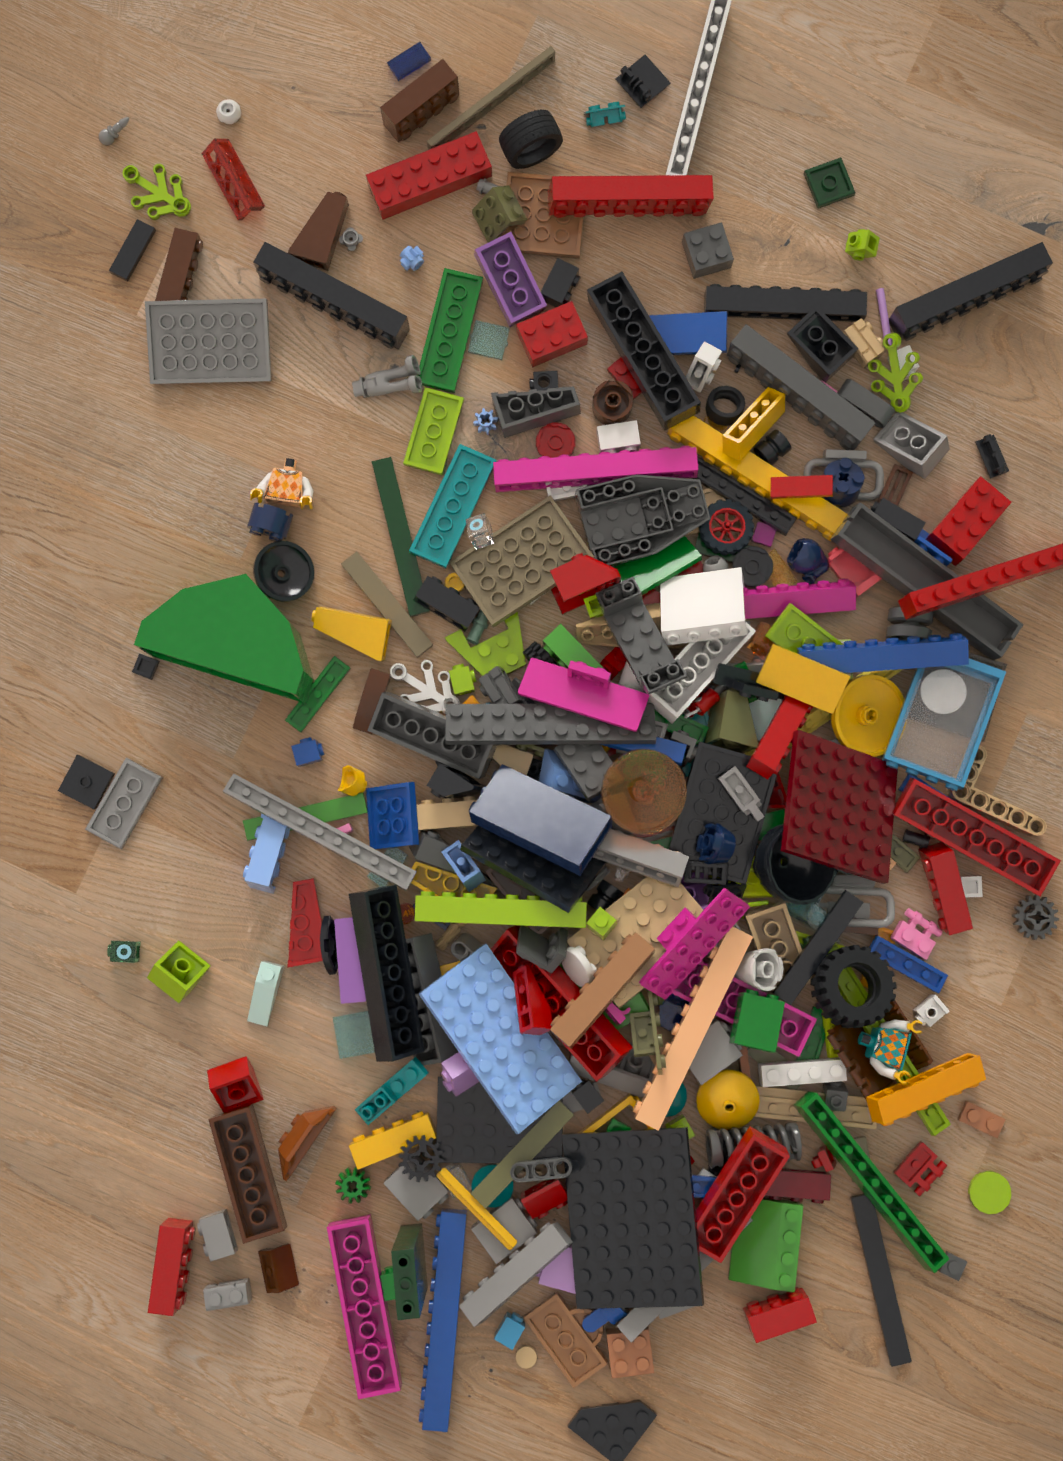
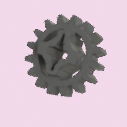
[1012,895,1059,940]

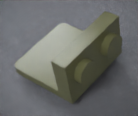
[472,185,528,243]

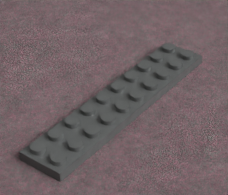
[445,703,656,745]

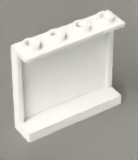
[660,567,747,645]

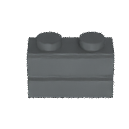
[479,666,523,704]

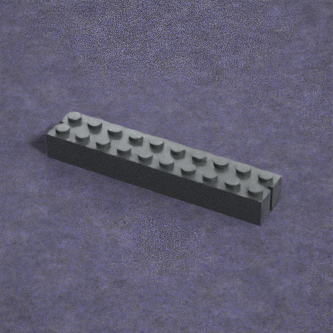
[830,502,1024,661]

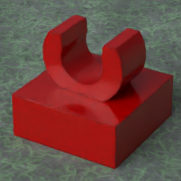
[811,1145,837,1172]

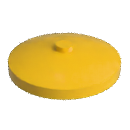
[831,675,907,757]

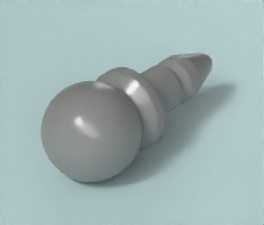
[98,117,129,146]

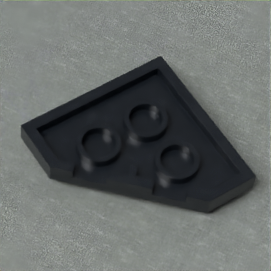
[568,1400,657,1461]

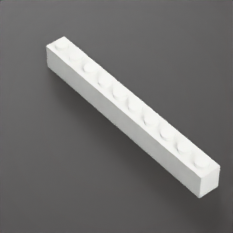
[666,0,732,175]

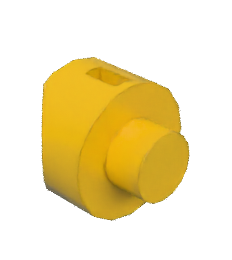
[338,765,367,797]

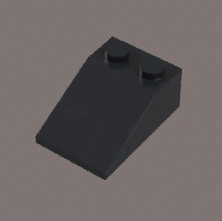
[787,306,859,383]

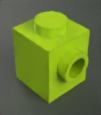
[449,664,477,697]

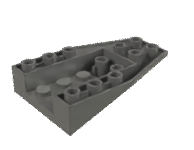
[575,475,710,567]

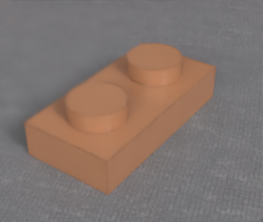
[957,1100,1006,1139]

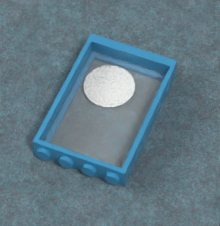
[882,659,1006,791]

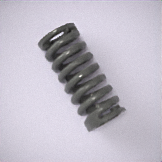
[705,1122,802,1169]

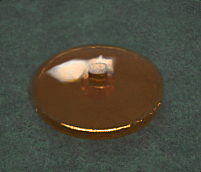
[601,749,687,834]

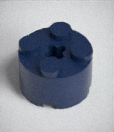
[822,458,865,507]
[247,503,293,542]

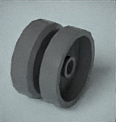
[886,607,934,641]

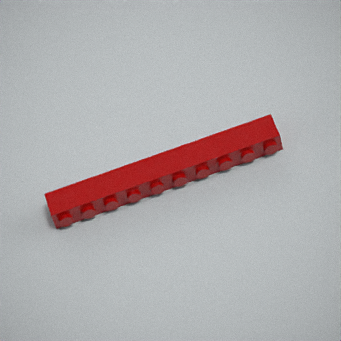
[898,543,1063,620]

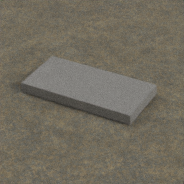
[85,758,163,849]

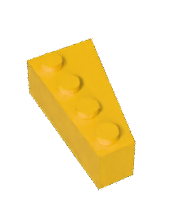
[411,861,498,898]

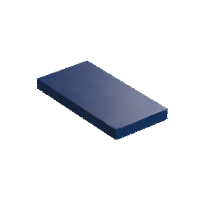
[649,311,728,355]

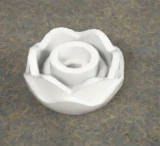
[216,99,241,124]

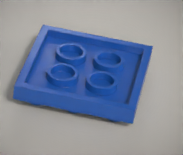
[366,782,419,850]

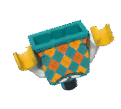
[858,1020,923,1086]

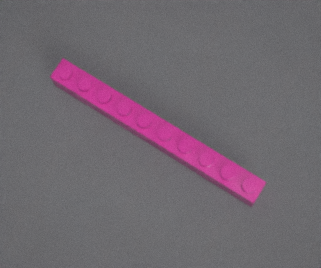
[493,446,698,492]

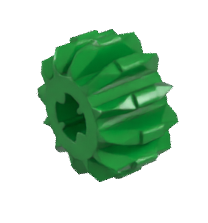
[335,1167,371,1204]

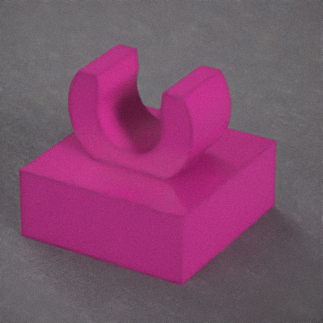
[605,1002,631,1025]

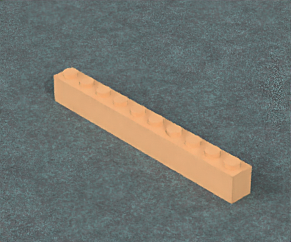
[633,927,753,1131]

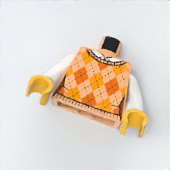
[250,458,313,510]

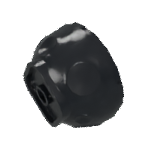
[753,823,836,905]

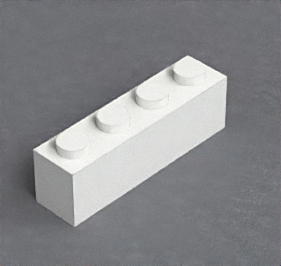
[758,1057,847,1087]

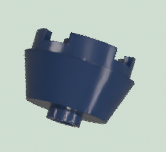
[696,823,736,864]

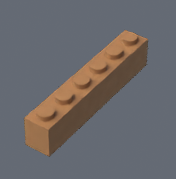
[550,932,655,1049]

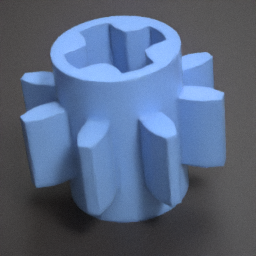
[400,246,424,271]
[473,408,498,435]

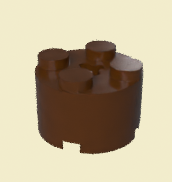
[592,380,633,425]

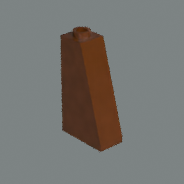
[288,192,349,271]

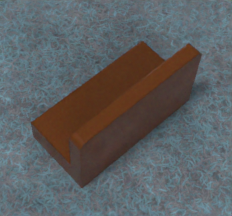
[258,1244,299,1293]

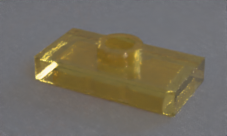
[768,549,798,587]

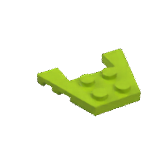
[445,612,526,676]

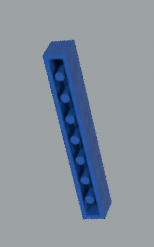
[797,633,969,673]

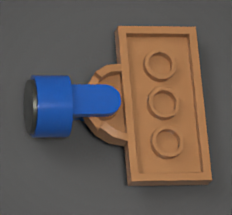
[523,1291,630,1388]

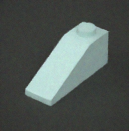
[247,961,285,1026]

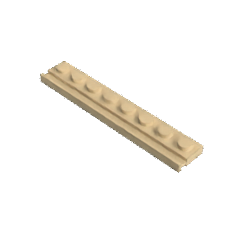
[725,1085,877,1129]

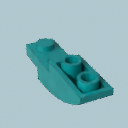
[355,1056,429,1125]

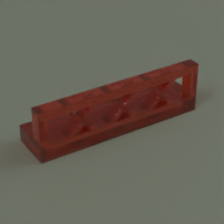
[201,138,265,221]

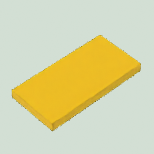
[756,644,850,714]

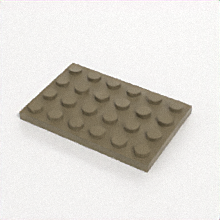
[449,495,594,628]

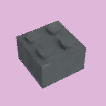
[682,222,734,279]

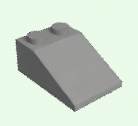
[873,412,950,479]

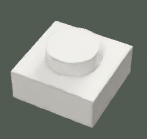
[960,876,983,897]

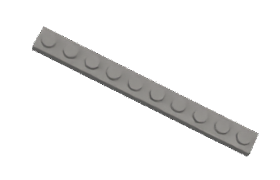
[223,773,417,891]

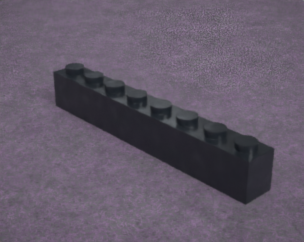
[704,284,867,322]

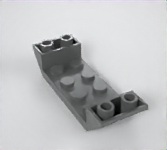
[595,577,687,694]

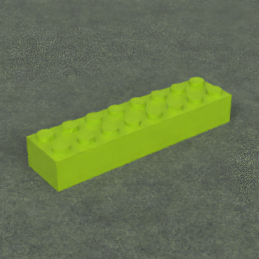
[415,891,587,928]

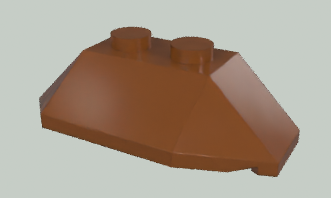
[278,1106,337,1182]

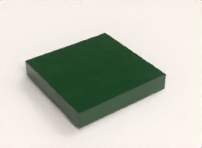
[803,157,856,209]

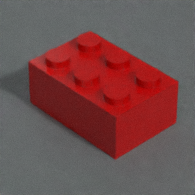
[516,301,588,368]
[743,1287,817,1343]

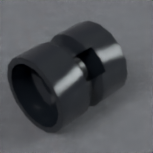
[753,429,792,465]
[587,879,624,910]

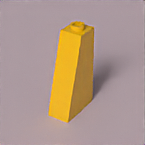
[311,606,392,661]

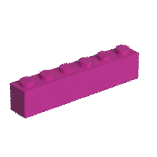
[743,579,856,619]

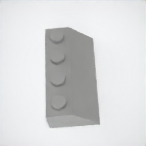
[569,1042,655,1098]

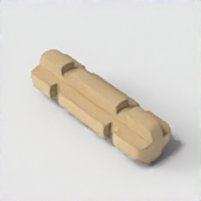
[435,923,467,951]

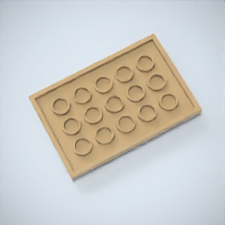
[567,877,703,1008]

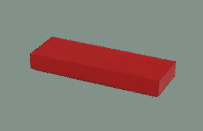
[770,475,833,499]

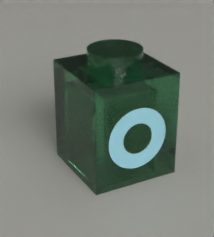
[107,940,141,963]

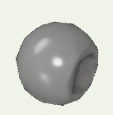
[703,556,728,572]

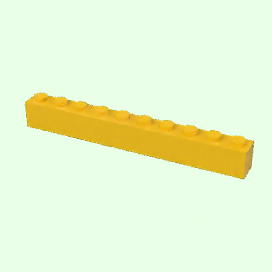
[667,416,848,541]

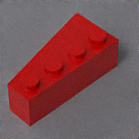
[918,842,973,936]

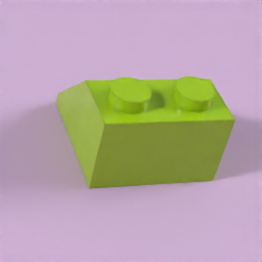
[147,940,211,1004]

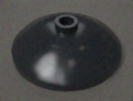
[253,541,314,602]

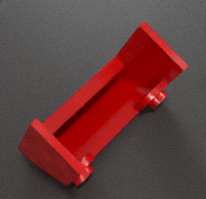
[550,553,621,615]

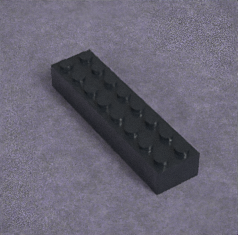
[253,242,410,350]
[889,242,1053,341]
[587,271,701,431]
[349,885,425,1062]

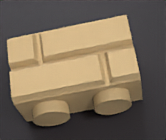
[843,318,886,368]

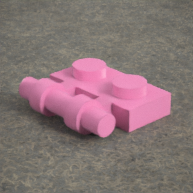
[890,908,943,960]

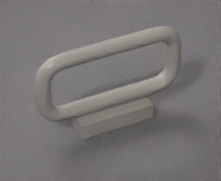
[803,449,884,501]
[812,875,895,928]

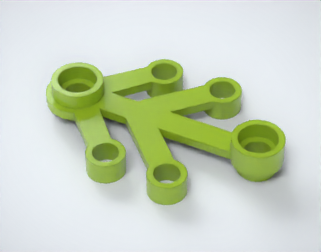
[122,164,191,220]
[868,333,923,413]

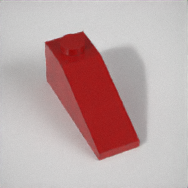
[513,965,553,1035]

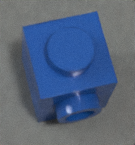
[291,737,325,767]

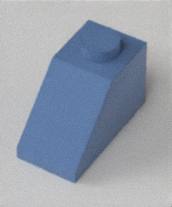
[442,840,486,892]

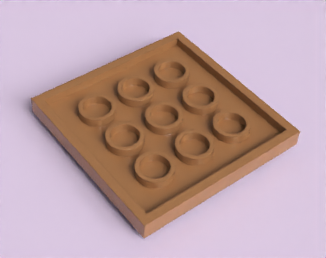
[501,172,583,259]

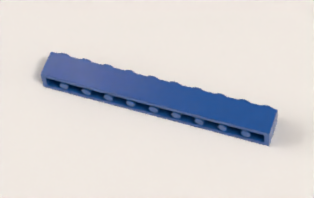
[419,1208,467,1432]

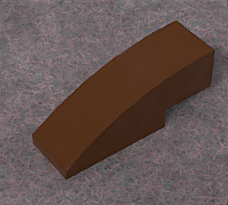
[353,668,392,735]

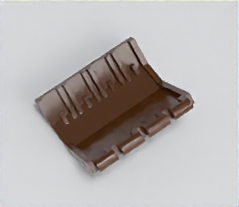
[827,1000,933,1100]

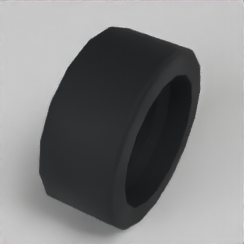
[705,386,746,426]

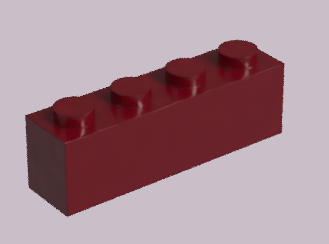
[765,1168,831,1204]

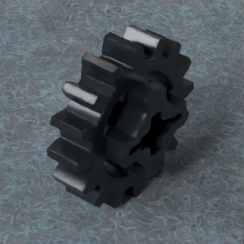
[397,1135,444,1182]

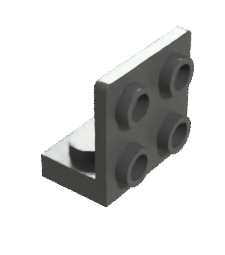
[516,925,568,973]

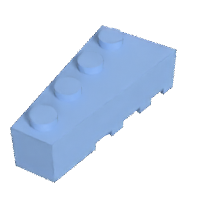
[243,813,290,894]

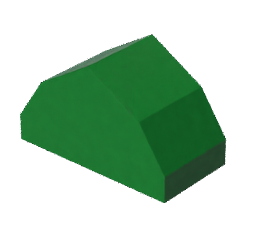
[134,574,314,704]

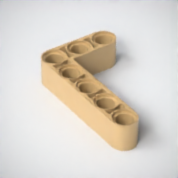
[947,745,1047,836]

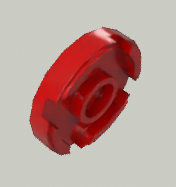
[536,422,575,458]

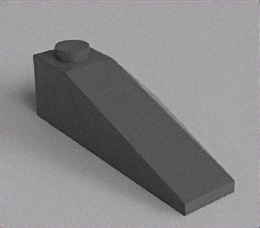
[409,830,492,886]

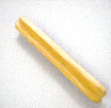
[436,1167,517,1250]

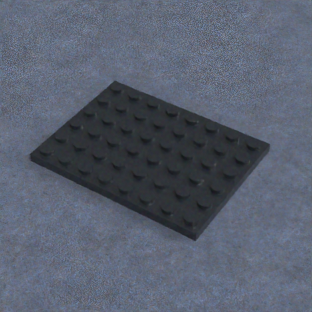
[562,1127,704,1309]

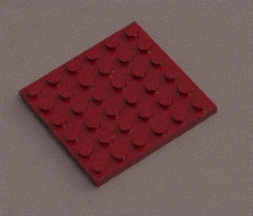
[781,730,898,884]

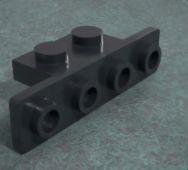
[713,663,785,702]

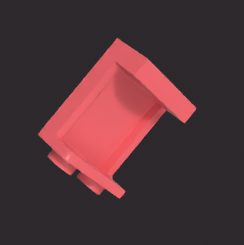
[827,547,882,598]

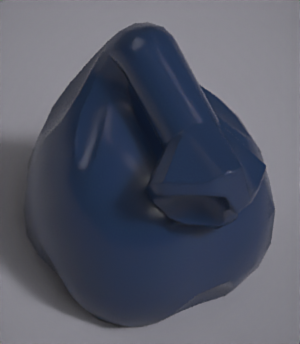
[787,538,829,584]

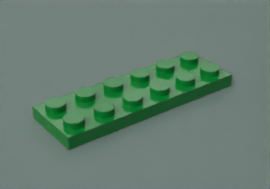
[418,268,483,393]

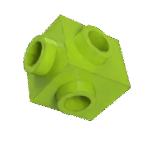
[845,229,880,261]

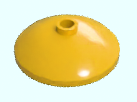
[696,1070,760,1130]

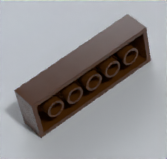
[208,1104,287,1244]

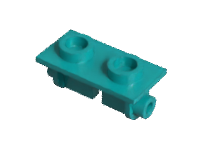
[584,102,626,127]

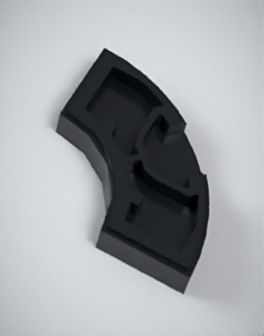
[320,916,338,975]

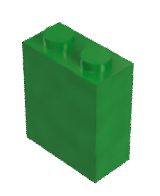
[729,989,785,1053]

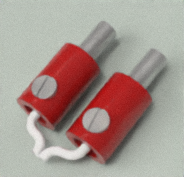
[684,685,726,718]

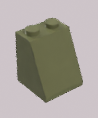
[704,689,758,754]

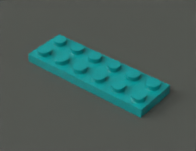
[409,444,496,569]

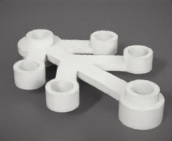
[390,660,460,714]

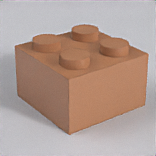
[605,1326,654,1379]

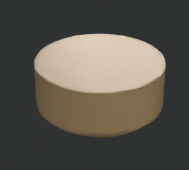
[516,1345,537,1369]

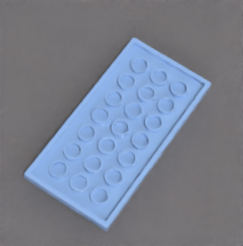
[419,944,582,1134]

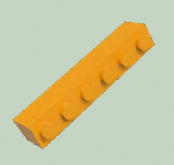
[866,1053,986,1126]

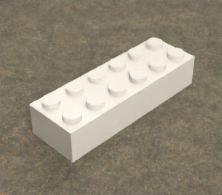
[644,622,756,724]

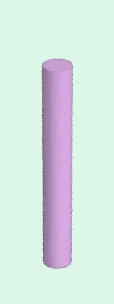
[876,288,893,345]

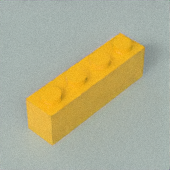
[722,387,785,461]
[349,1111,437,1170]

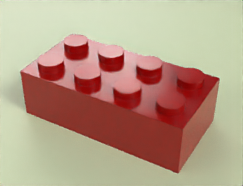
[925,476,1012,567]
[147,1218,196,1316]

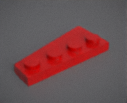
[287,878,323,968]

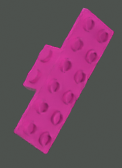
[518,658,649,732]
[639,888,750,1000]

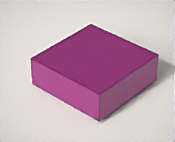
[751,521,776,548]

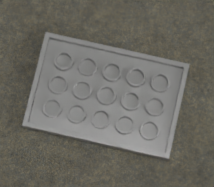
[145,298,272,384]

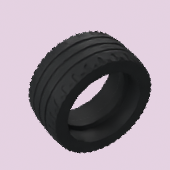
[499,109,563,169]

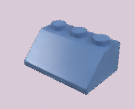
[539,749,604,803]

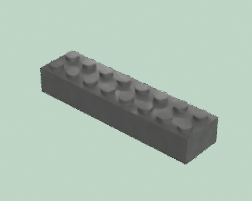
[727,324,875,450]

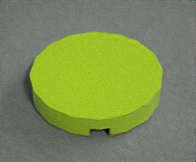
[968,1171,1012,1214]

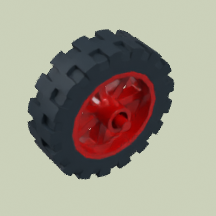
[699,499,754,556]

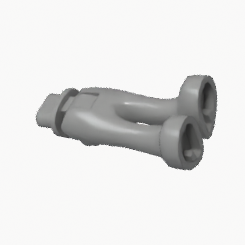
[352,355,422,398]

